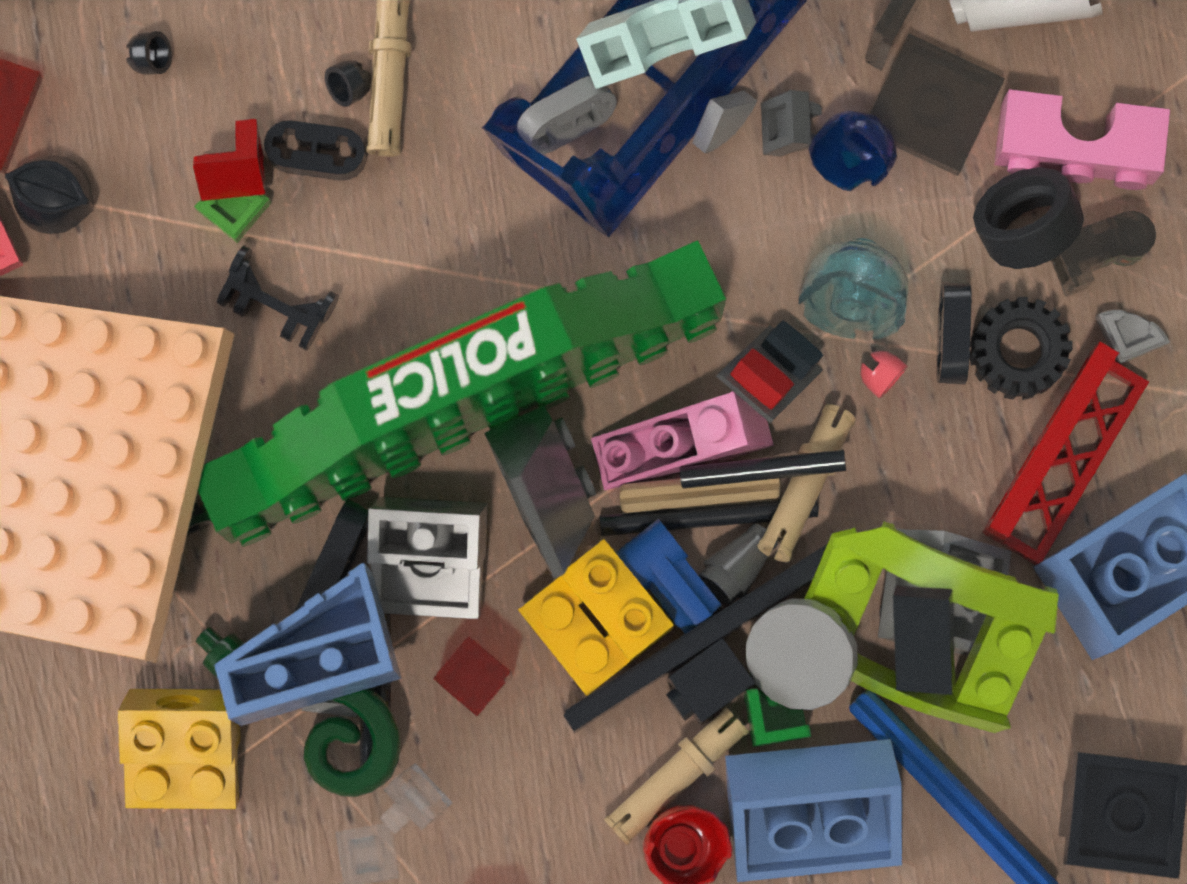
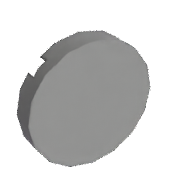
[746,599,858,710]

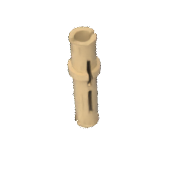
[366,0,411,157]
[757,404,856,562]
[604,706,749,845]

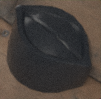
[4,155,94,234]

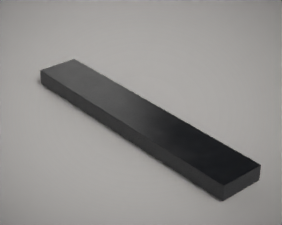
[563,543,828,734]

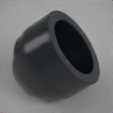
[126,31,172,75]
[324,60,371,107]

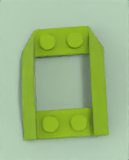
[805,521,1059,733]

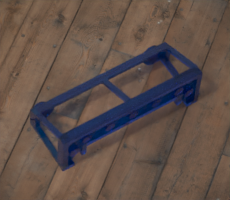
[482,0,807,238]

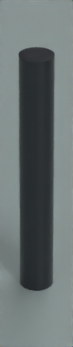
[680,449,847,489]

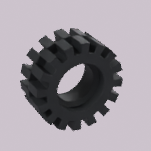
[970,297,1073,400]

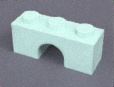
[576,0,756,89]

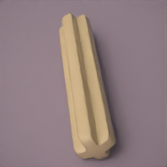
[619,478,780,513]

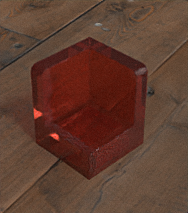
[433,636,513,717]

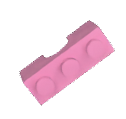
[994,89,1170,190]

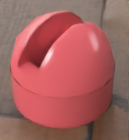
[860,350,908,399]

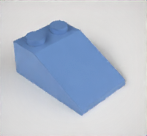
[1033,473,1187,660]

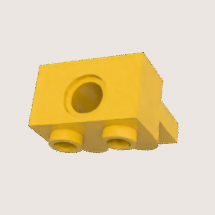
[518,539,674,697]
[118,689,241,809]

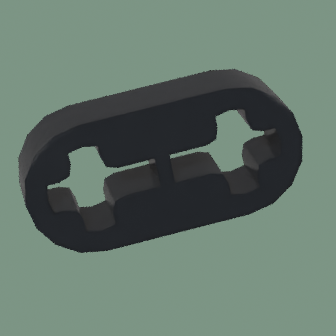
[264,120,367,181]
[936,282,972,385]

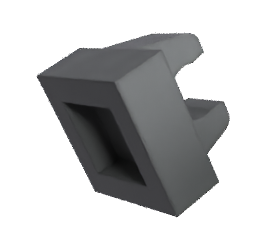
[761,90,823,157]

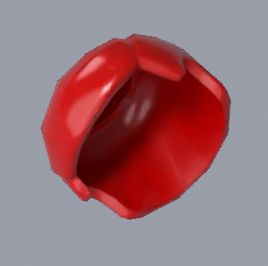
[643,804,733,884]

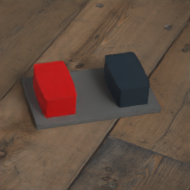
[716,320,824,423]

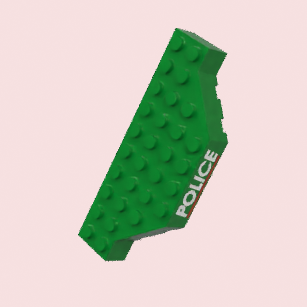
[198,240,726,547]

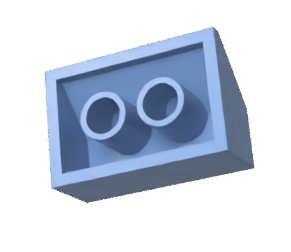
[725,739,902,882]

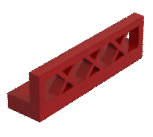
[982,341,1149,565]

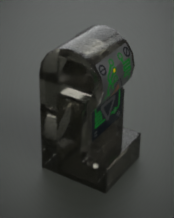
[1051,211,1156,297]

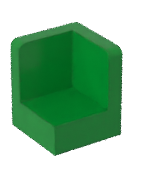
[743,688,811,747]

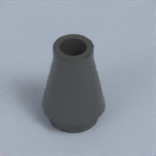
[699,523,778,605]

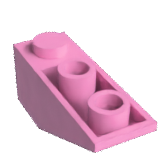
[591,392,774,490]

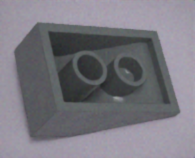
[484,406,596,579]

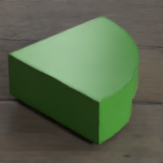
[194,195,271,243]

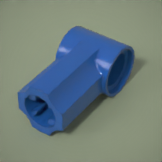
[615,519,722,634]

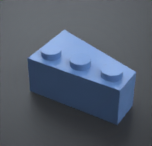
[215,562,402,726]

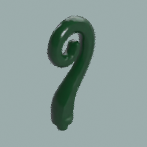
[195,626,401,797]

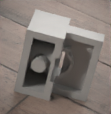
[367,497,488,619]

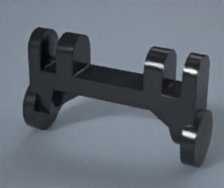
[217,245,339,351]

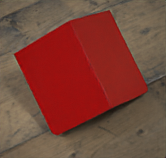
[193,118,265,201]

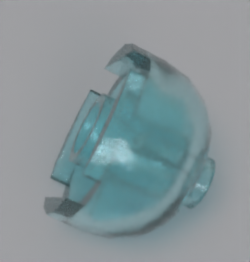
[798,238,909,339]

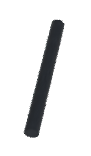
[599,499,818,537]

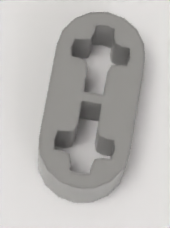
[517,76,617,154]

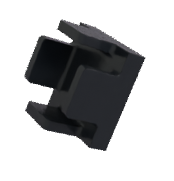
[1059,752,1187,879]

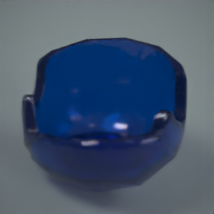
[808,110,897,192]

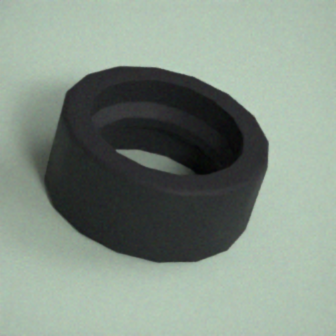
[973,167,1084,269]

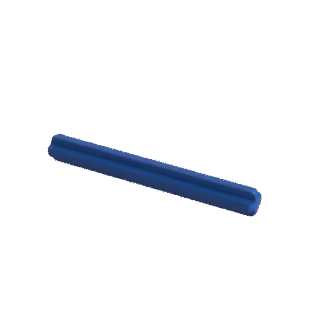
[849,690,1058,884]

